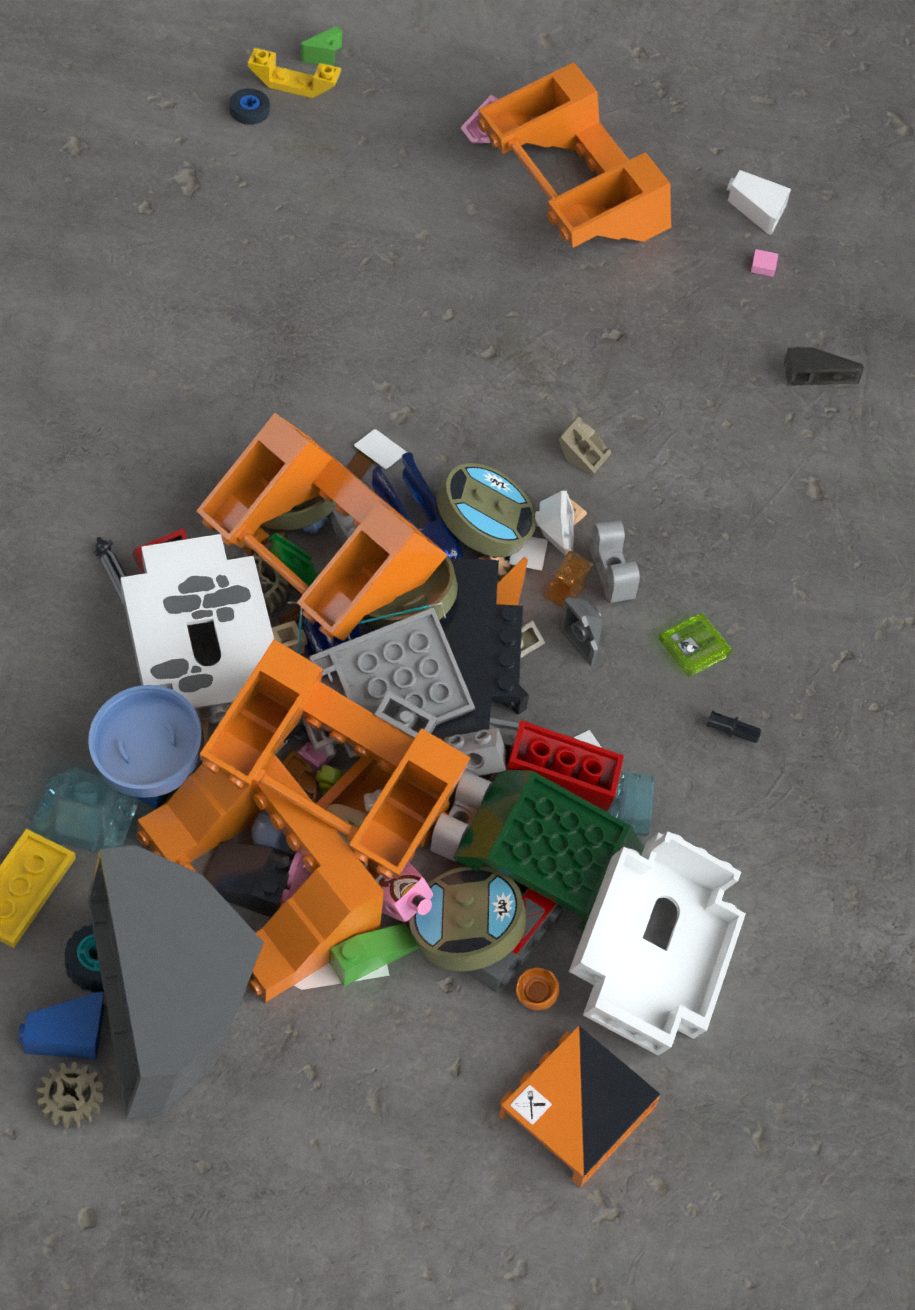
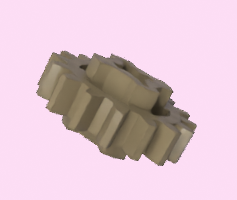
[37,1062,104,1129]

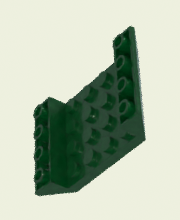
[453,770,644,931]

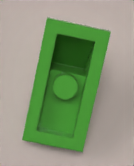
[301,26,342,66]

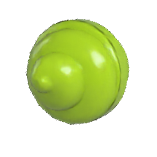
[316,765,343,795]

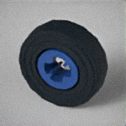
[230,88,270,125]

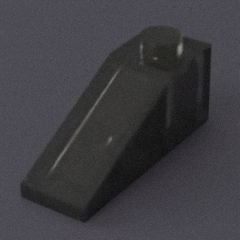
[783,347,864,386]

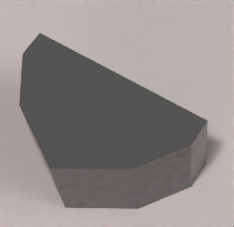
[87,845,264,1120]

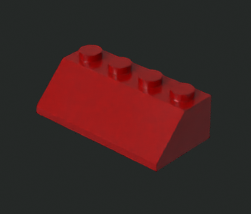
[506,720,624,812]

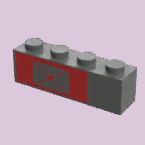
[468,888,563,992]

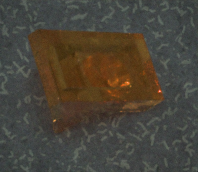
[544,551,593,607]

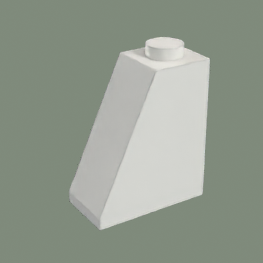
[727,170,791,235]

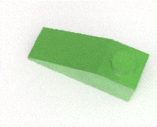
[330,923,418,987]

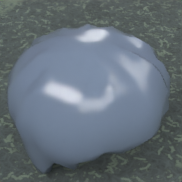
[251,809,287,852]

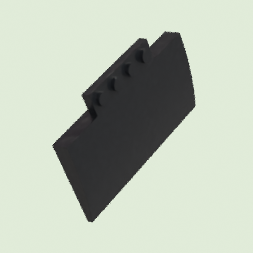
[431,559,523,741]

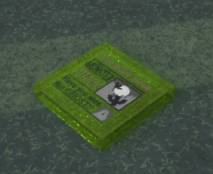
[659,613,733,677]

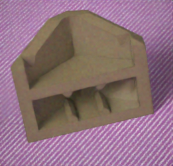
[558,417,612,475]

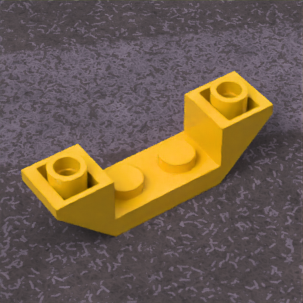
[248,48,341,98]

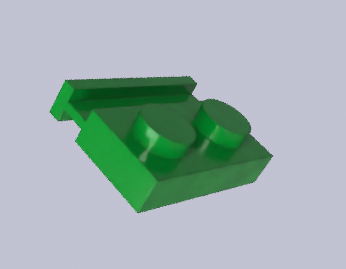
[268,532,316,586]

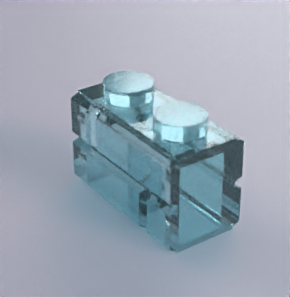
[611,772,655,837]

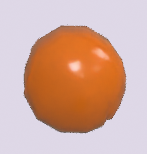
[515,967,560,1011]

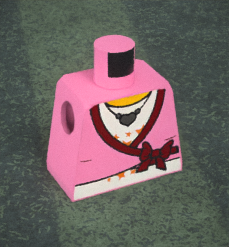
[375,861,433,922]

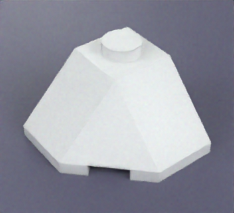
[535,491,574,558]

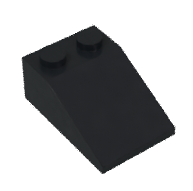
[204,842,295,918]

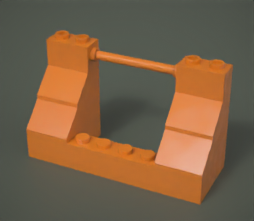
[477,62,671,248]
[196,413,448,641]
[200,639,470,879]
[136,754,384,1003]

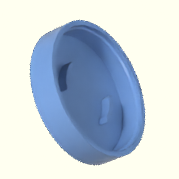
[88,685,204,798]

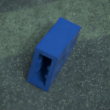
[18,992,105,1060]

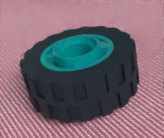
[64,925,104,992]

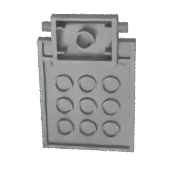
[302,607,475,760]

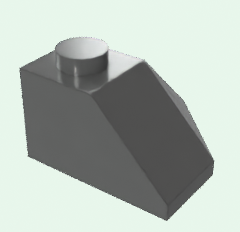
[559,597,603,666]

